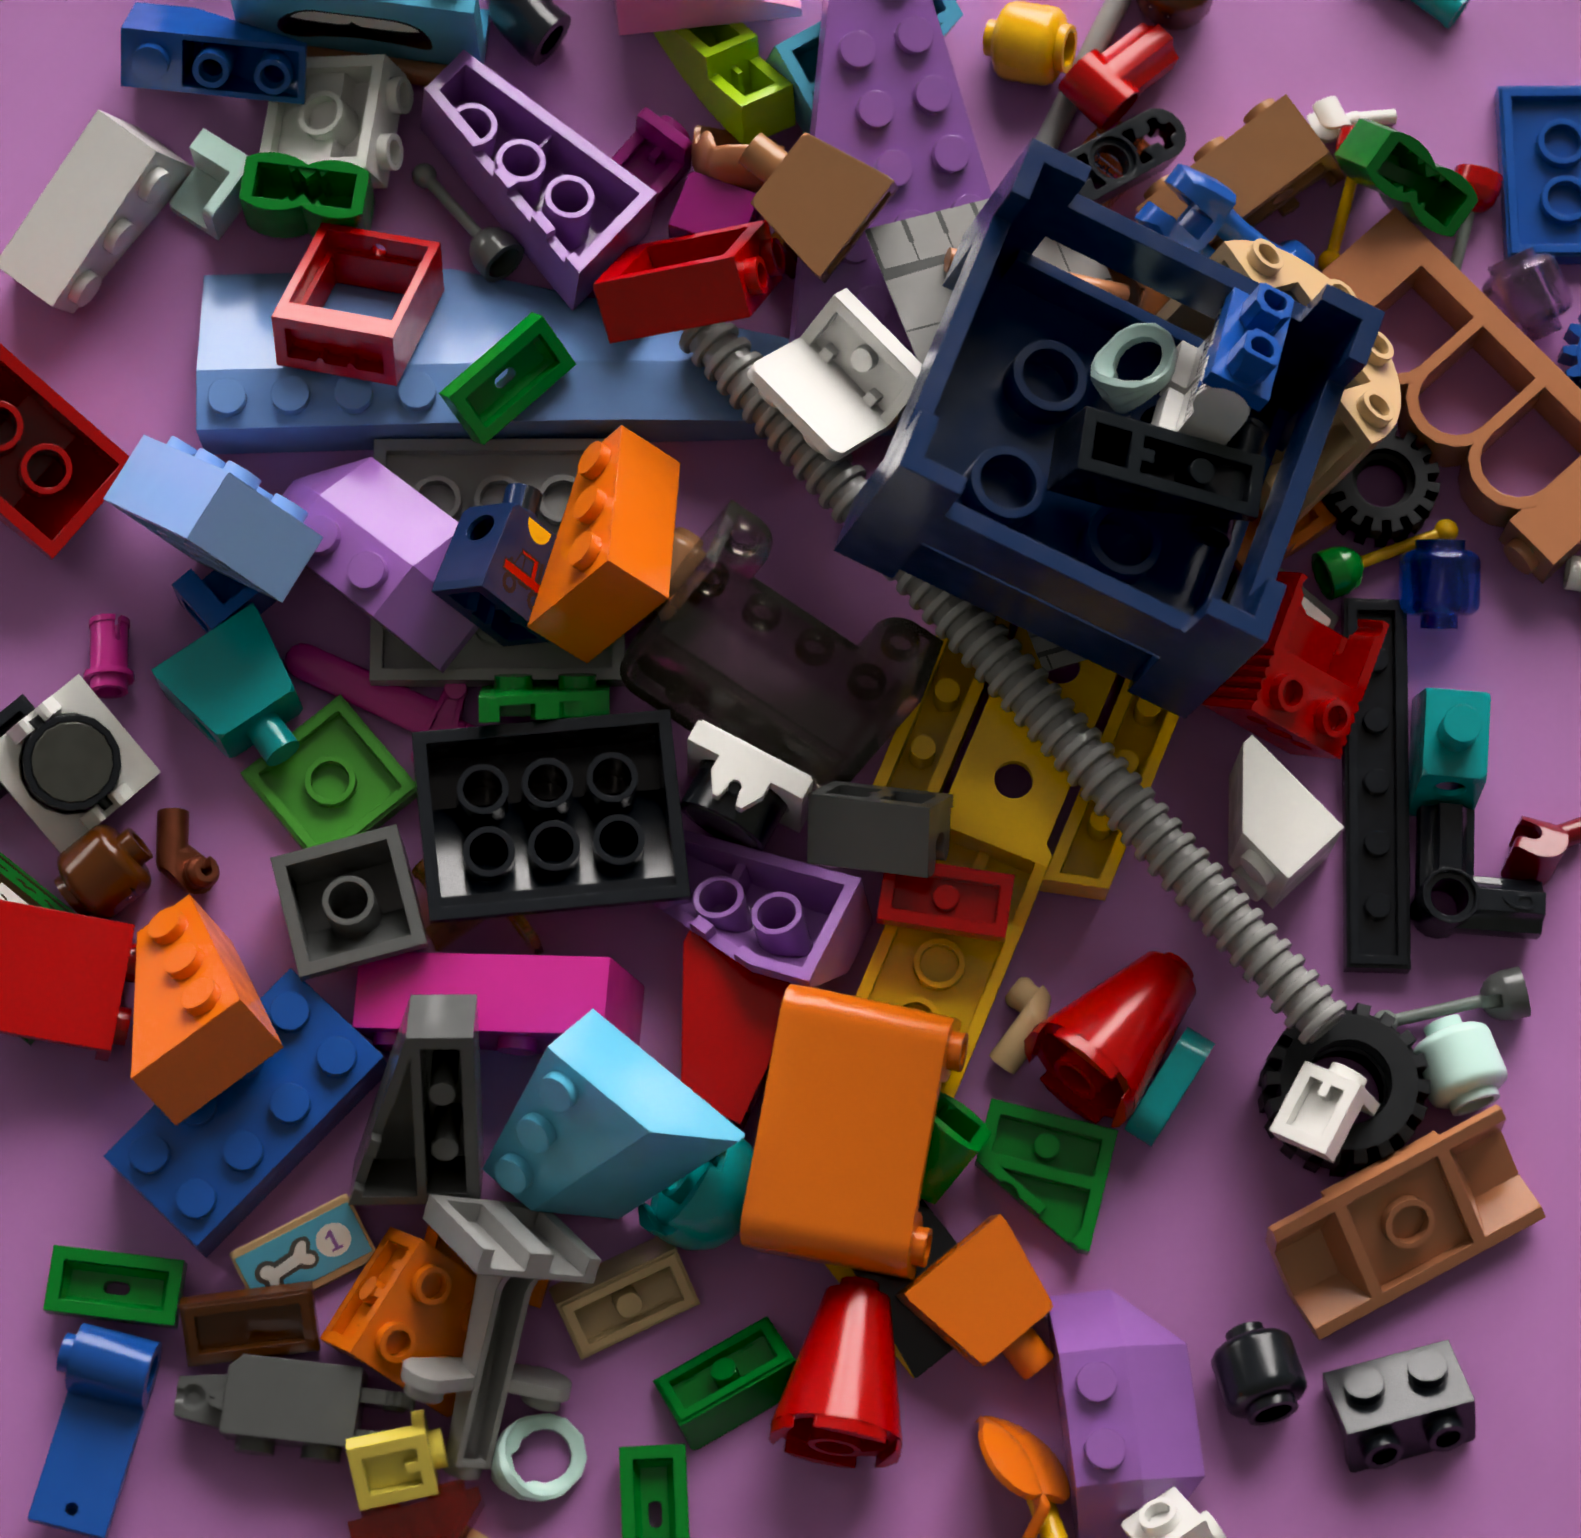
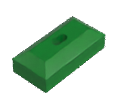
[439,312,576,445]
[43,1245,188,1329]
[619,1444,690,1538]

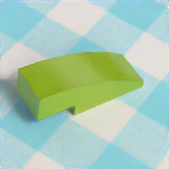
[653,23,796,144]

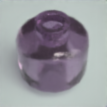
[1481,246,1574,342]

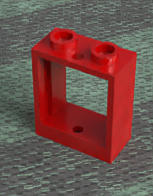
[592,220,785,344]
[271,222,444,386]

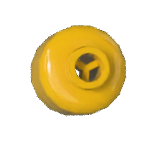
[982,1,1077,86]

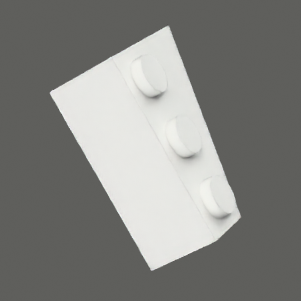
[0,109,194,314]

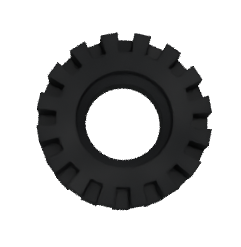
[1322,426,1441,547]

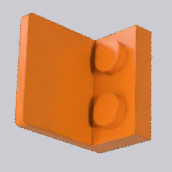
[319,1227,477,1417]

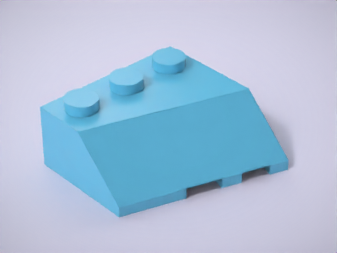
[482,1009,746,1219]

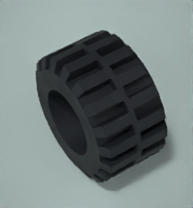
[1258,1003,1431,1177]

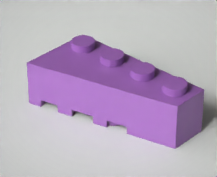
[420,50,657,311]

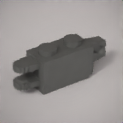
[174,1354,415,1464]

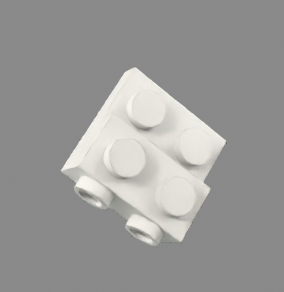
[259,54,413,189]

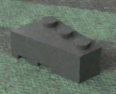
[348,994,484,1205]

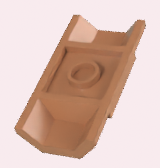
[1265,1104,1546,1340]

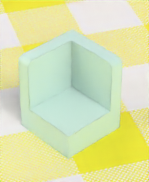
[169,128,248,241]

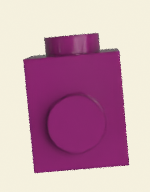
[611,107,692,209]

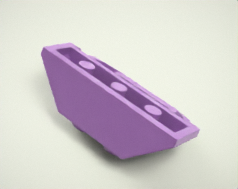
[282,457,479,673]
[1047,1289,1205,1538]

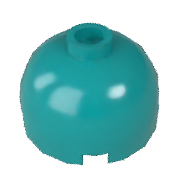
[638,1138,754,1251]

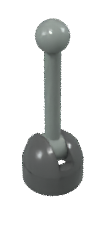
[412,163,524,282]
[1374,966,1531,1030]

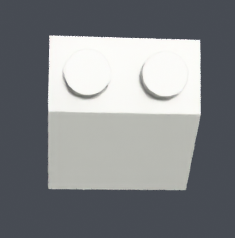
[1228,734,1344,909]

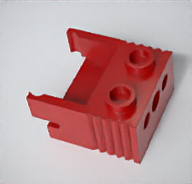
[1202,571,1390,760]

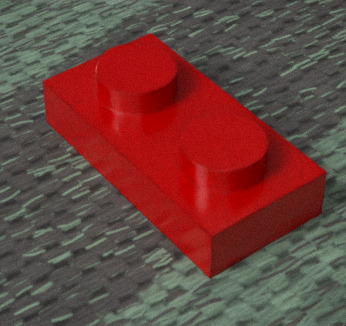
[876,863,1015,943]

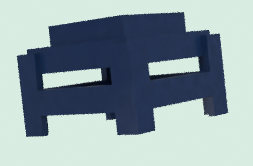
[833,138,1385,719]

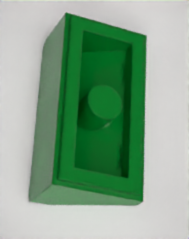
[653,1316,796,1450]

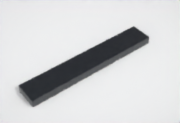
[1341,598,1411,974]

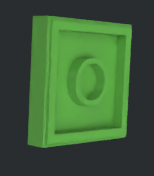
[241,694,417,849]

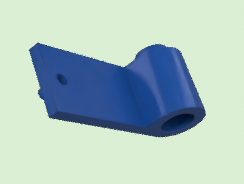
[27,1323,162,1538]

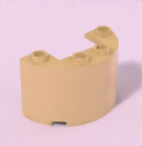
[1156,239,1401,524]

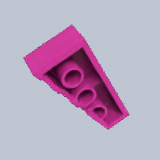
[352,952,645,1056]

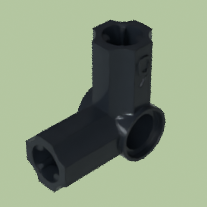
[1410,802,1546,940]

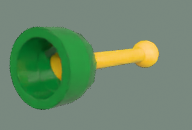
[1311,519,1459,600]

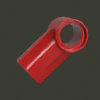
[1058,22,1179,132]

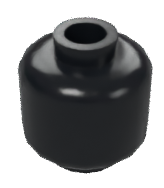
[1211,1321,1308,1426]

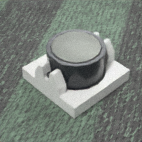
[0,674,161,854]
[680,720,813,851]

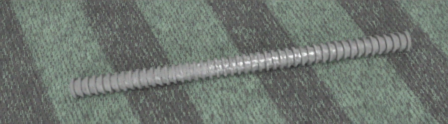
[679,322,1347,1045]

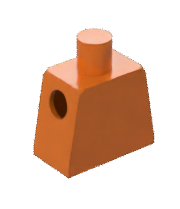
[895,1214,1055,1381]

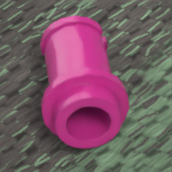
[83,613,135,699]

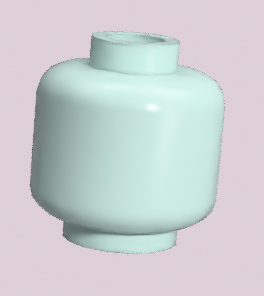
[1413,1014,1508,1116]

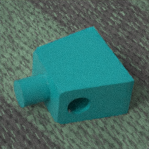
[151,603,304,766]
[1409,688,1491,816]

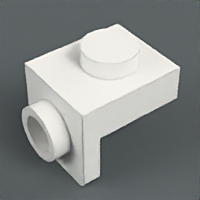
[1121,1486,1226,1538]

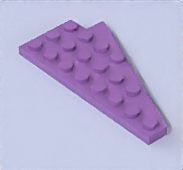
[789,0,992,358]

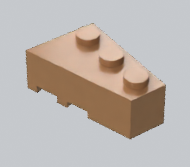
[1136,94,1346,250]

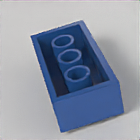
[103,968,387,1258]

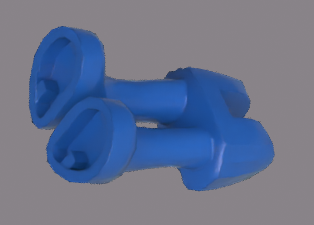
[1134,164,1316,267]

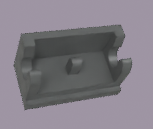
[807,780,953,878]

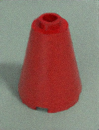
[1024,951,1196,1127]
[769,1276,903,1468]

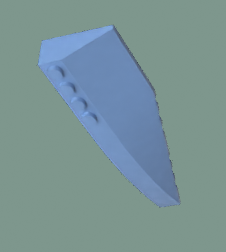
[196,269,901,455]

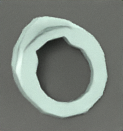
[1091,323,1178,414]
[491,1413,587,1502]

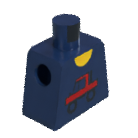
[432,483,557,647]

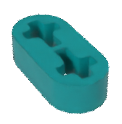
[1124,1027,1215,1147]

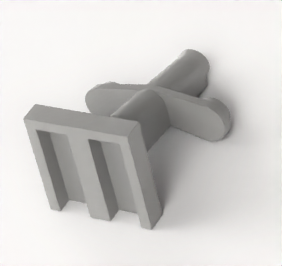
[401,1194,601,1480]

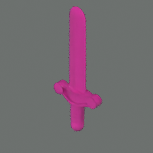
[285,643,476,762]

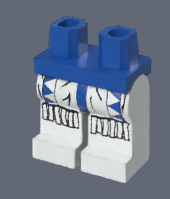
[1151,283,1295,445]

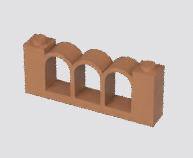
[1321,207,1581,584]

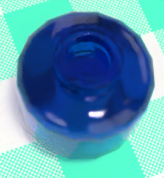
[1399,539,1481,629]

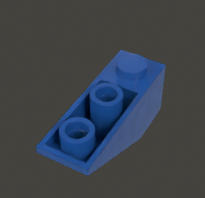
[121,2,307,105]

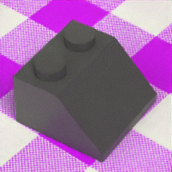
[270,824,428,981]

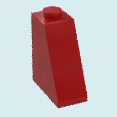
[681,931,793,1131]

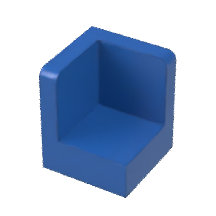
[172,569,277,633]

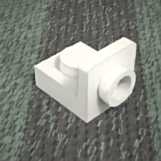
[1269,1060,1380,1163]

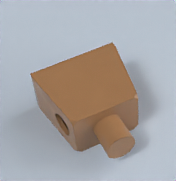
[738,132,898,283]

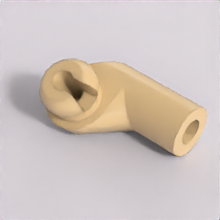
[989,977,1051,1074]

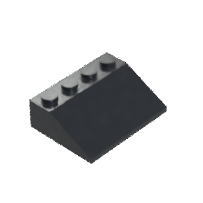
[412,709,691,924]

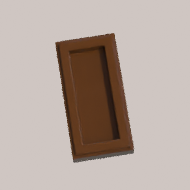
[179,1281,321,1367]

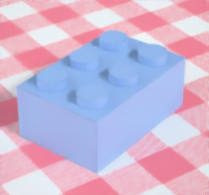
[103,435,323,603]

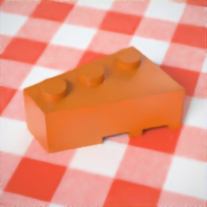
[527,425,680,663]
[131,894,283,1126]

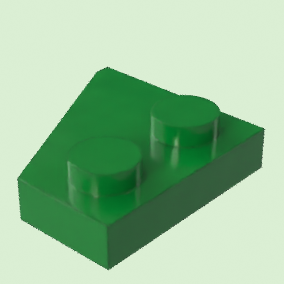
[478,673,610,723]
[975,1098,1118,1255]

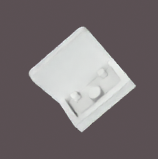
[747,288,923,461]

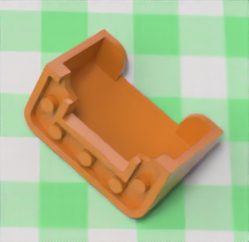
[740,984,968,1280]

